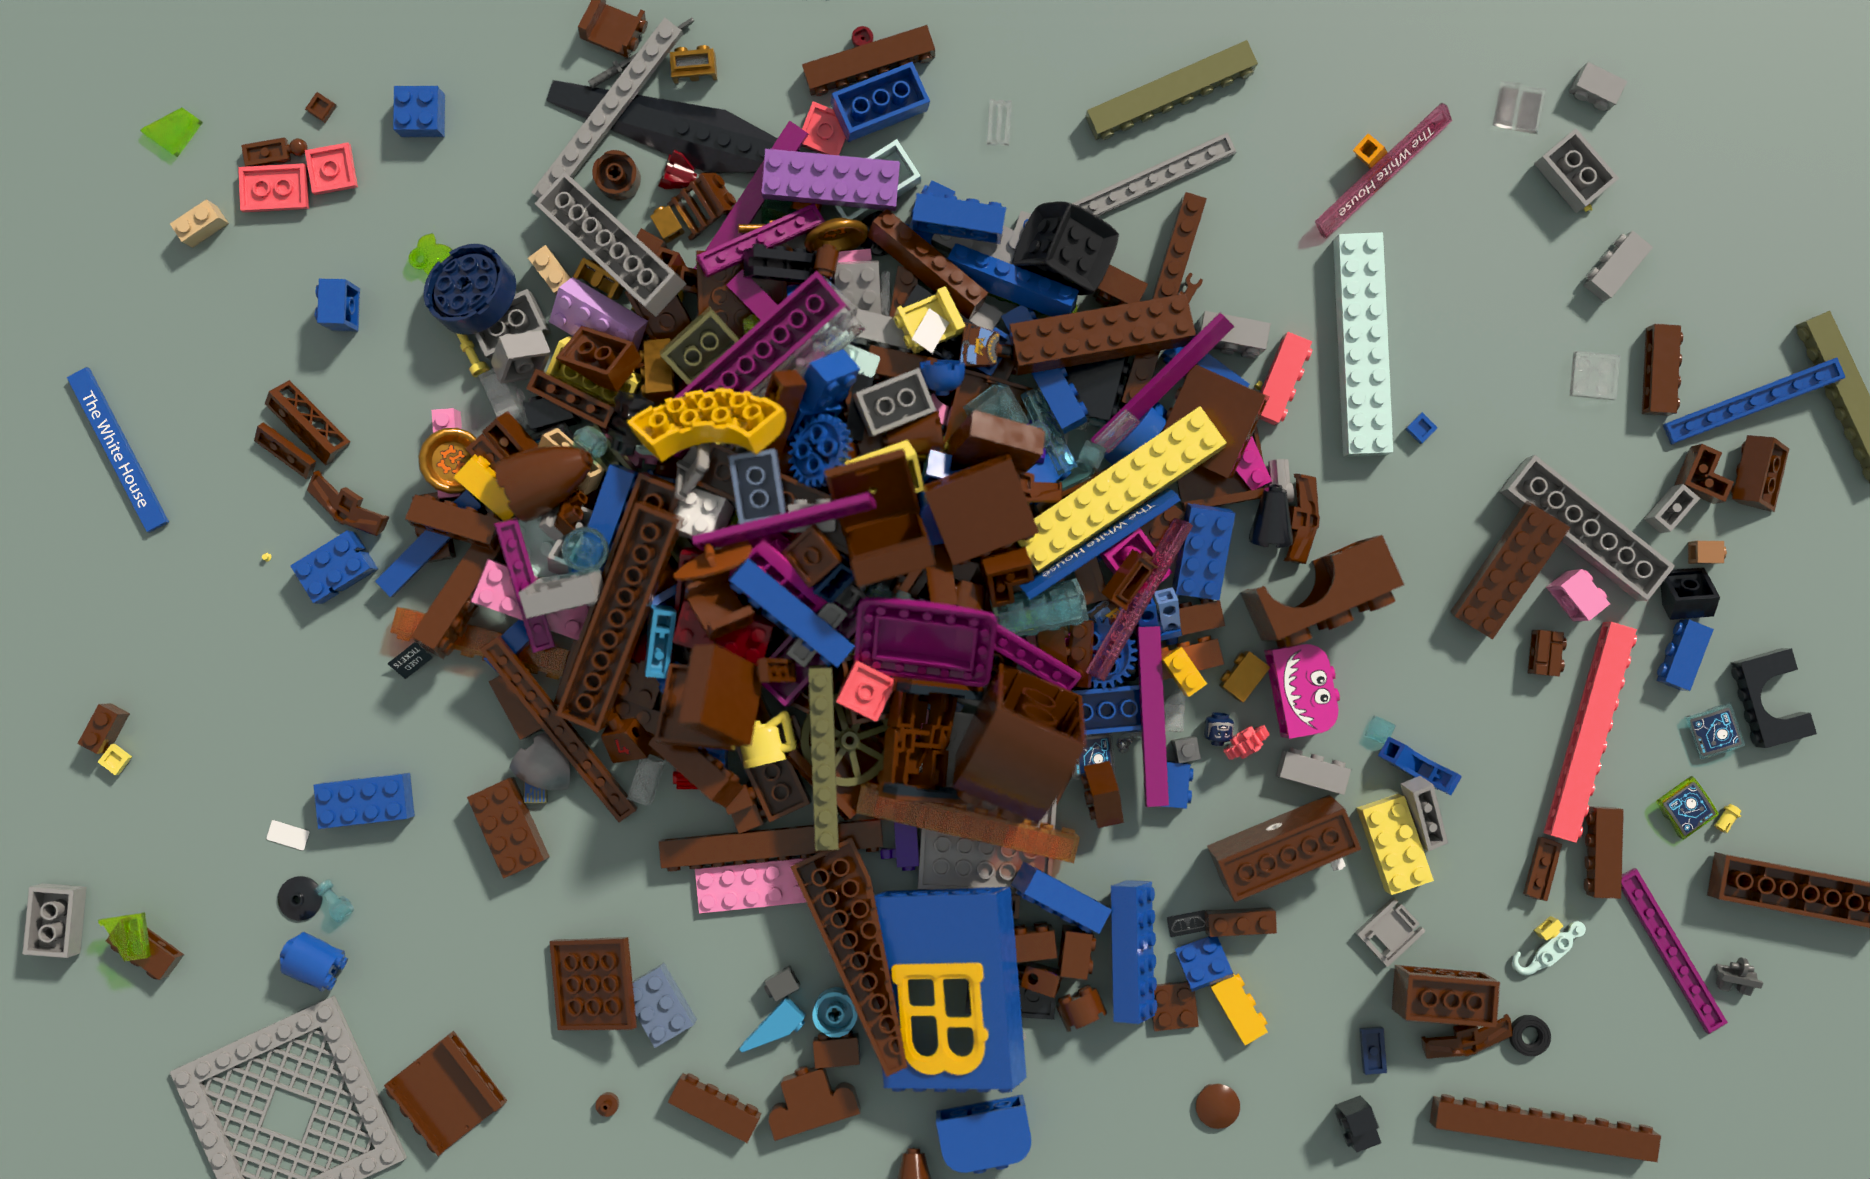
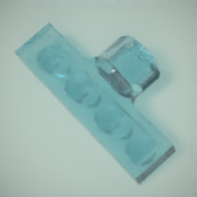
[1020,387,1077,475]

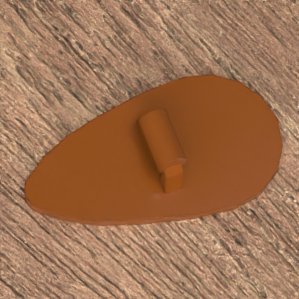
[674,540,752,581]

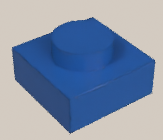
[1405,412,1438,444]

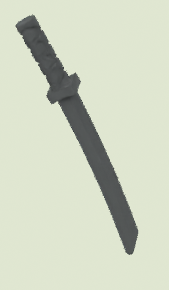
[588,18,694,89]

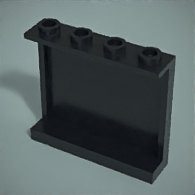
[1032,356,1130,422]

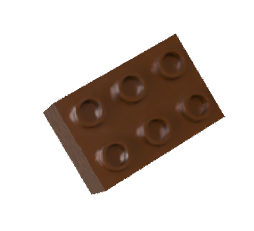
[1240,535,1404,648]

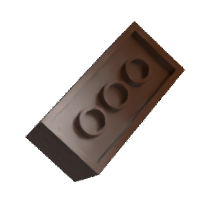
[1392,965,1500,1028]

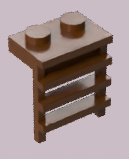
[667,173,736,240]

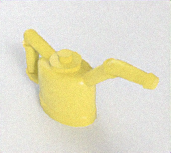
[740,711,797,769]

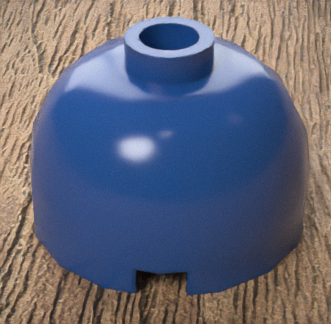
[920,360,965,396]

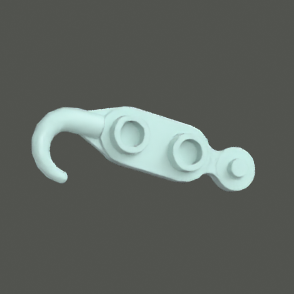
[1512,921,1586,975]

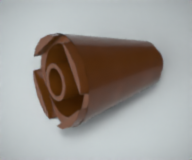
[883,411,945,455]
[897,1148,931,1179]

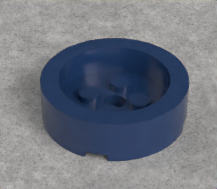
[424,244,516,335]

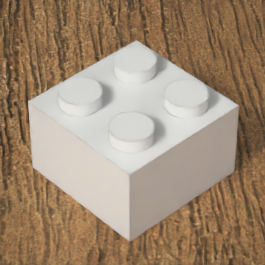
[674,488,735,540]

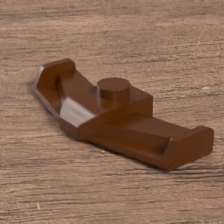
[986,459,1062,504]
[307,470,389,536]
[1283,474,1320,564]
[1421,1014,1512,1059]

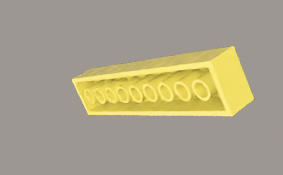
[1017,407,1226,573]

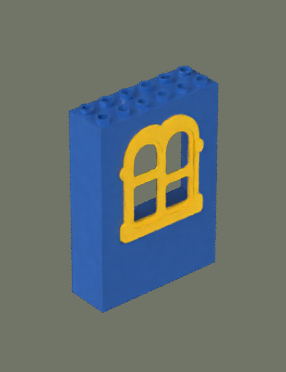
[874,887,1027,1093]

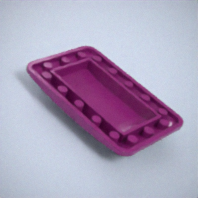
[854,598,997,687]

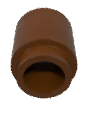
[813,244,839,279]

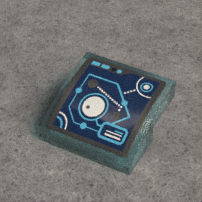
[1685,703,1745,760]

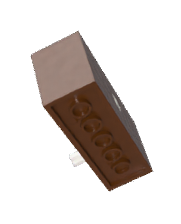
[1207,795,1361,902]

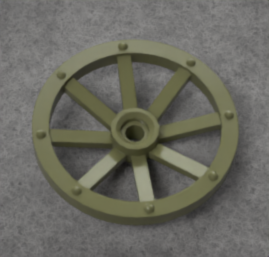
[800,693,890,786]

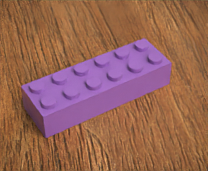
[762,149,900,211]

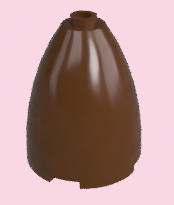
[495,446,593,522]

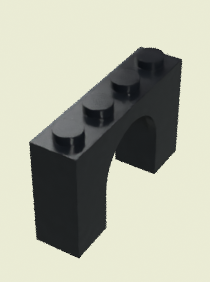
[1731,648,1817,748]

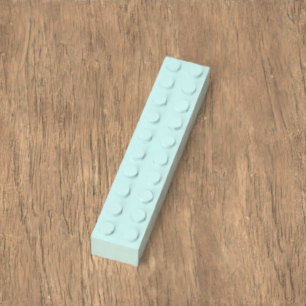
[1333,232,1393,457]

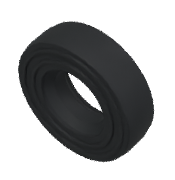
[1509,1015,1551,1056]

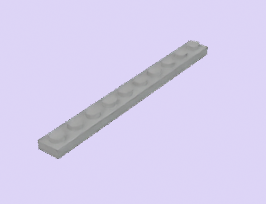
[532,18,684,198]

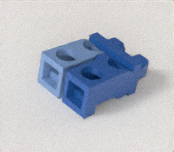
[1132,587,1182,645]

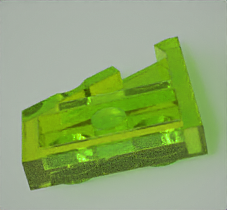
[140,107,203,157]
[98,912,151,961]

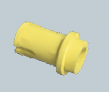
[1714,804,1741,833]

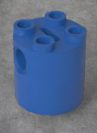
[280,932,348,992]

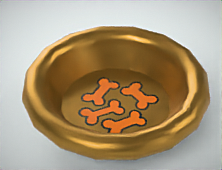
[804,218,869,253]
[418,428,477,494]

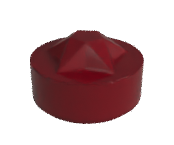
[852,26,874,47]

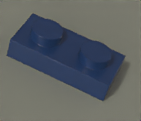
[1359,1026,1387,1075]

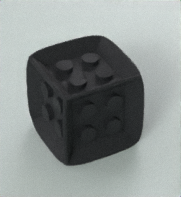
[1013,201,1119,295]

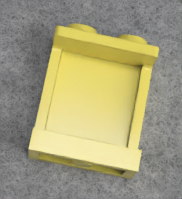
[894,286,965,354]

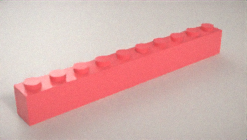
[1544,622,1637,843]

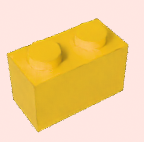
[1162,647,1207,697]

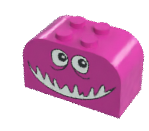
[1264,644,1340,739]

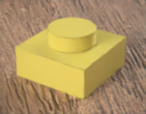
[98,744,132,775]
[1534,916,1563,940]

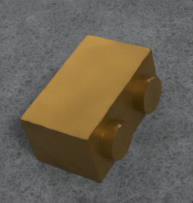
[1219,651,1271,703]

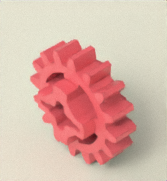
[1224,725,1270,760]

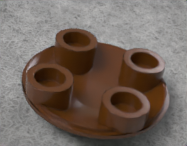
[1196,1084,1240,1129]

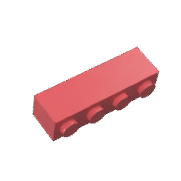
[1260,332,1313,425]

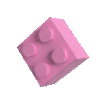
[1546,569,1610,622]

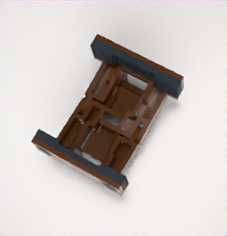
[877,676,984,804]

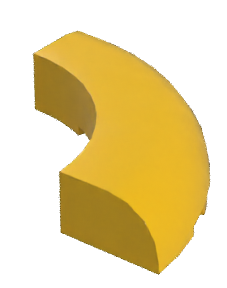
[627,388,786,462]

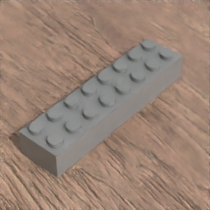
[535,171,686,317]
[1499,455,1675,601]

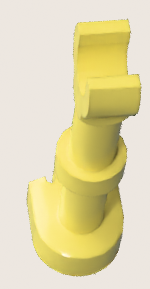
[456,333,490,378]

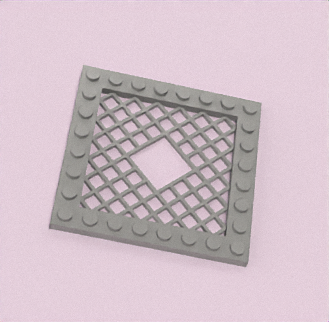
[170,995,407,1179]

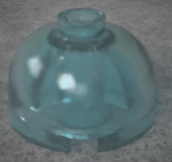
[562,526,609,573]

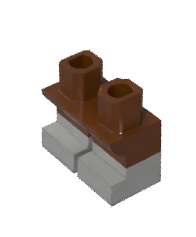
[539,490,588,541]

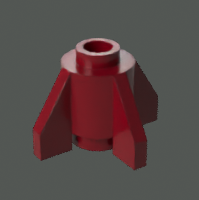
[658,150,697,190]

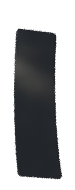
[846,374,873,441]

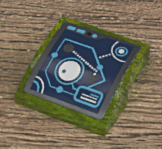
[1656,776,1719,840]

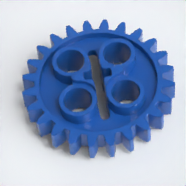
[788,414,853,488]
[1066,617,1138,689]

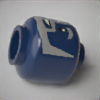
[1204,712,1234,746]

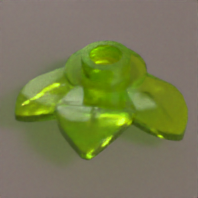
[409,233,452,275]

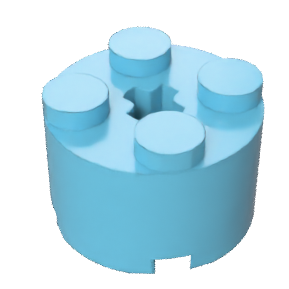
[812,987,858,1038]

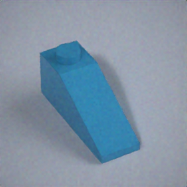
[645,604,677,678]
[739,996,806,1052]

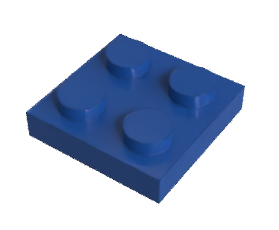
[1175,936,1234,992]

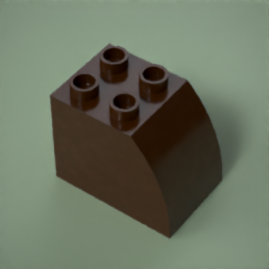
[952,661,1086,824]

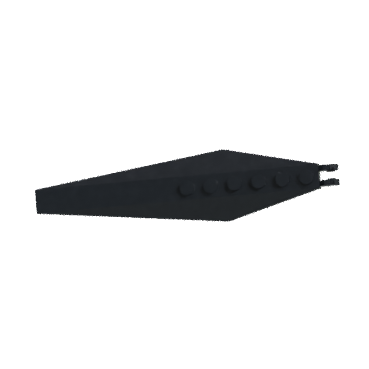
[546,80,801,173]

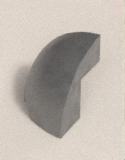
[509,732,570,790]

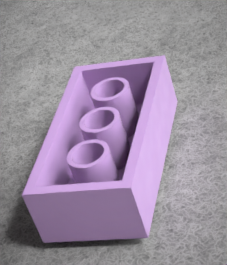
[549,277,648,351]

